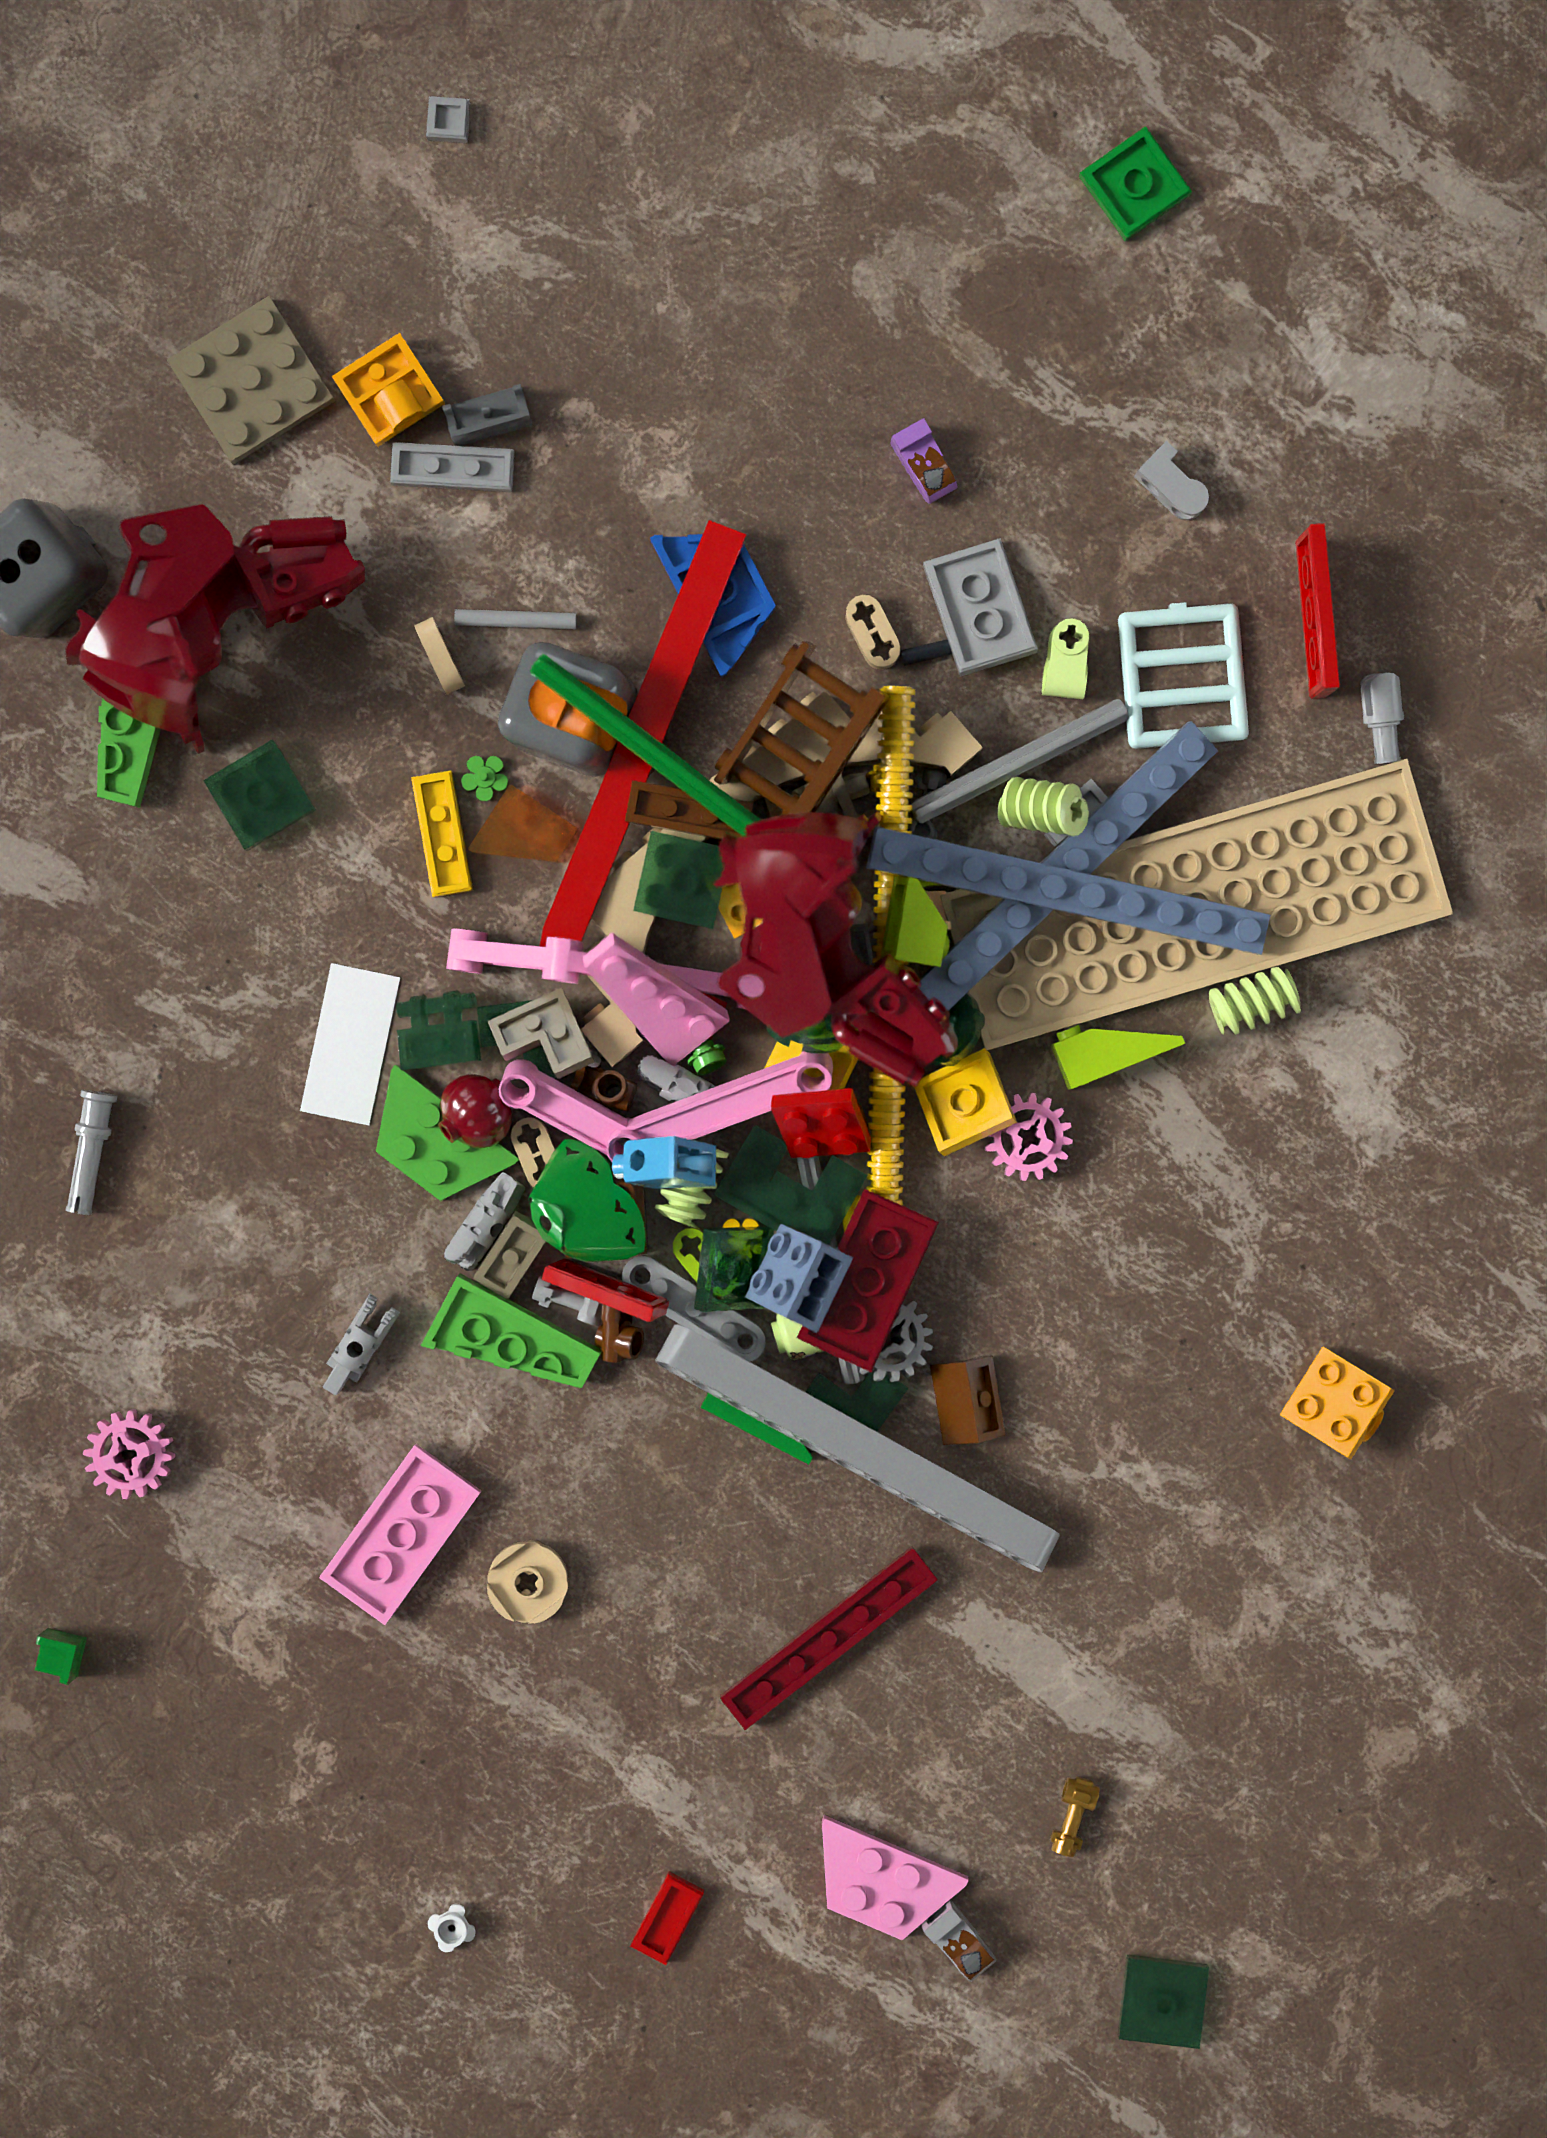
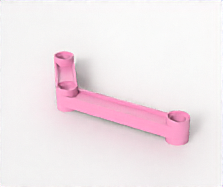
[446,928,764,1009]
[499,1048,833,1162]

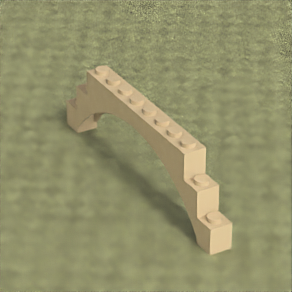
[581,690,983,1067]

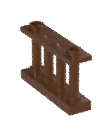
[713,641,891,815]

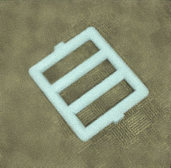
[1118,602,1249,749]

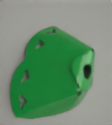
[529,1139,646,1261]

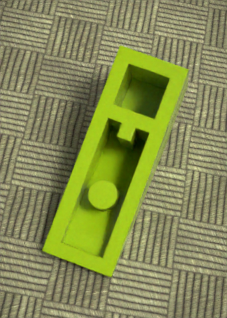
[1050,1025,1185,1090]

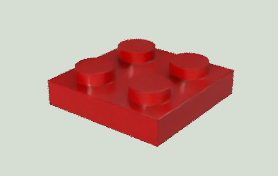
[771,1088,871,1158]

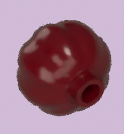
[438,1074,512,1148]

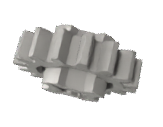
[859,1301,933,1382]

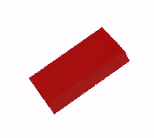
[630,1871,704,1965]

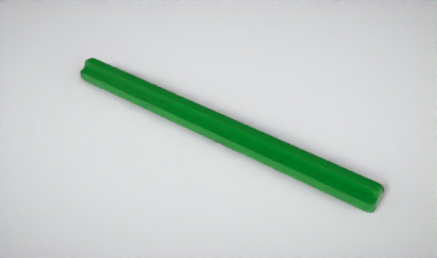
[530,654,761,836]

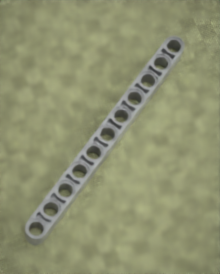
[655,1324,1060,1572]

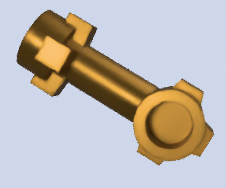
[1050,1776,1100,1857]

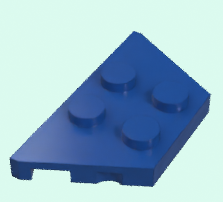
[650,534,776,678]

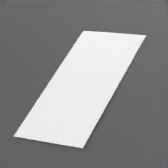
[300,963,400,1125]

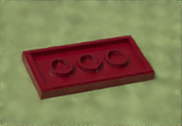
[797,1189,939,1373]

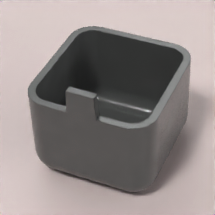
[0,499,108,638]

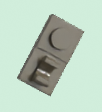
[473,1211,549,1300]

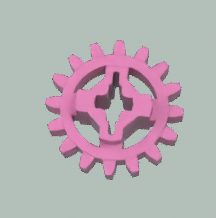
[985,1093,1073,1181]
[83,1409,175,1500]

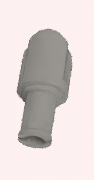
[1360,673,1404,764]

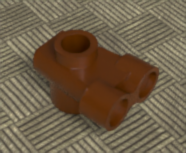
[570,1063,637,1112]
[595,1304,644,1363]

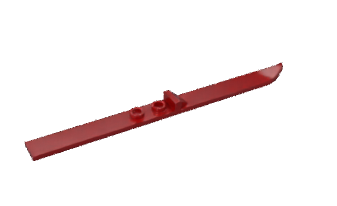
[539,520,747,972]

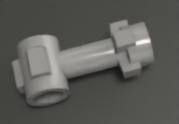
[532,1276,602,1326]

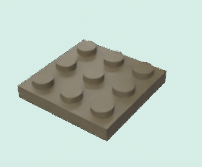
[167,296,335,465]

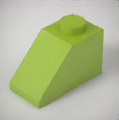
[881,876,949,967]

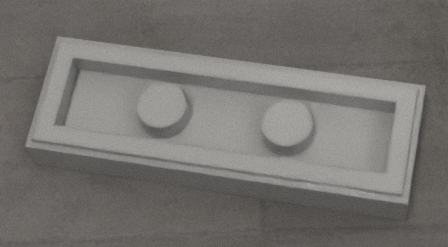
[390,442,515,492]

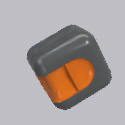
[498,642,638,777]

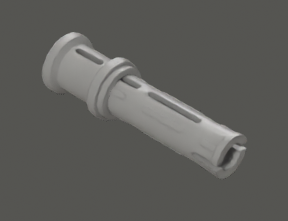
[65,1090,118,1215]

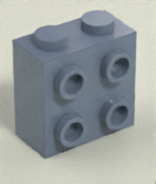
[745,1224,853,1332]

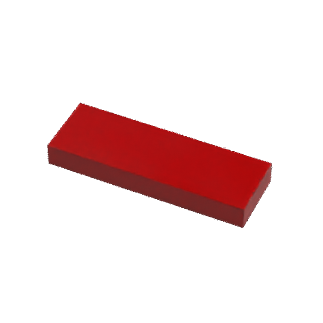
[542,1259,670,1322]

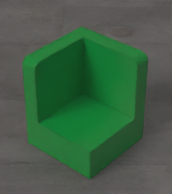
[35,1628,87,1685]

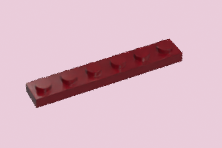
[720,1546,938,1730]

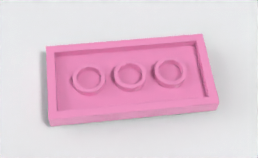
[319,1444,481,1625]

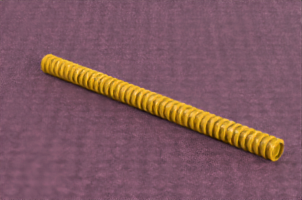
[866,686,916,1205]

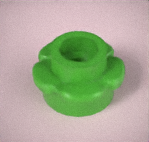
[688,1040,727,1075]

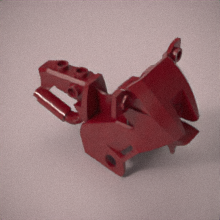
[66,504,365,754]
[714,811,958,1087]

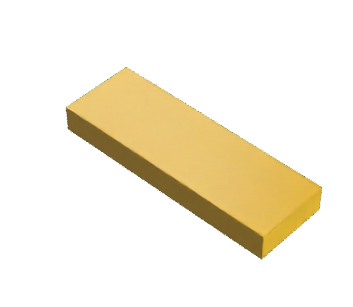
[411,770,473,898]

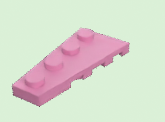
[583,933,729,1066]

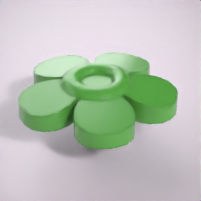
[461,756,508,801]

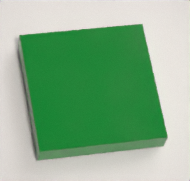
[1079,126,1192,241]

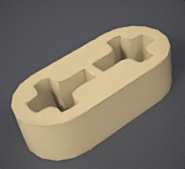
[845,595,900,670]
[414,617,465,694]
[511,1117,556,1187]

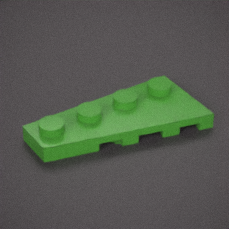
[97,698,161,808]
[421,1273,601,1388]

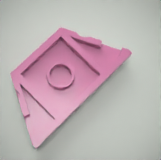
[822,1815,969,1940]

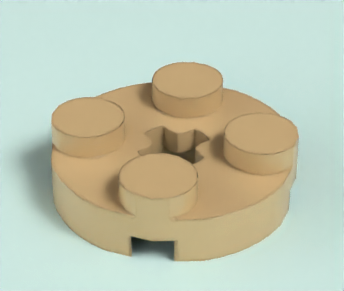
[487,1540,569,1624]

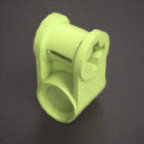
[1042,618,1089,699]

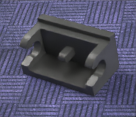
[442,384,533,446]

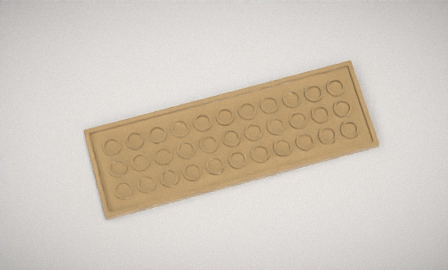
[940,759,1453,1050]

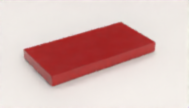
[1295,523,1340,699]

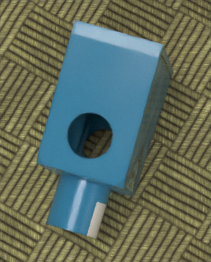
[612,1136,716,1188]

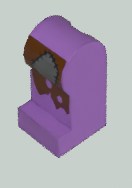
[890,418,958,504]

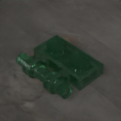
[396,990,481,1070]

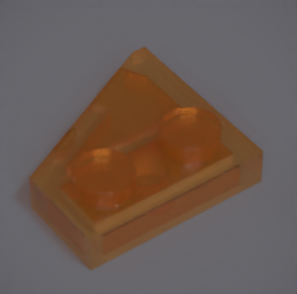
[468,784,579,863]

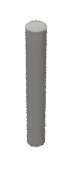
[454,609,577,629]

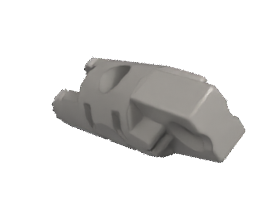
[637,1055,716,1103]
[444,1172,525,1271]
[323,1293,400,1395]

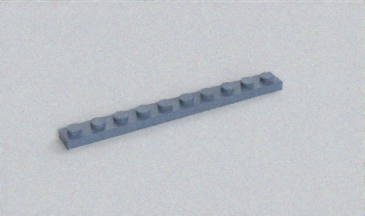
[919,721,1218,1011]
[866,827,1270,955]

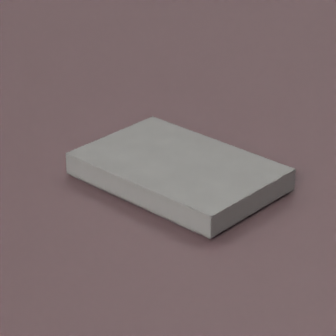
[923,538,1038,677]

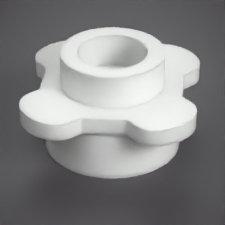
[428,1904,476,1952]

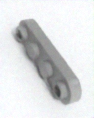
[622,1255,766,1362]

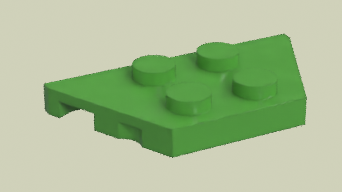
[376,1065,519,1201]

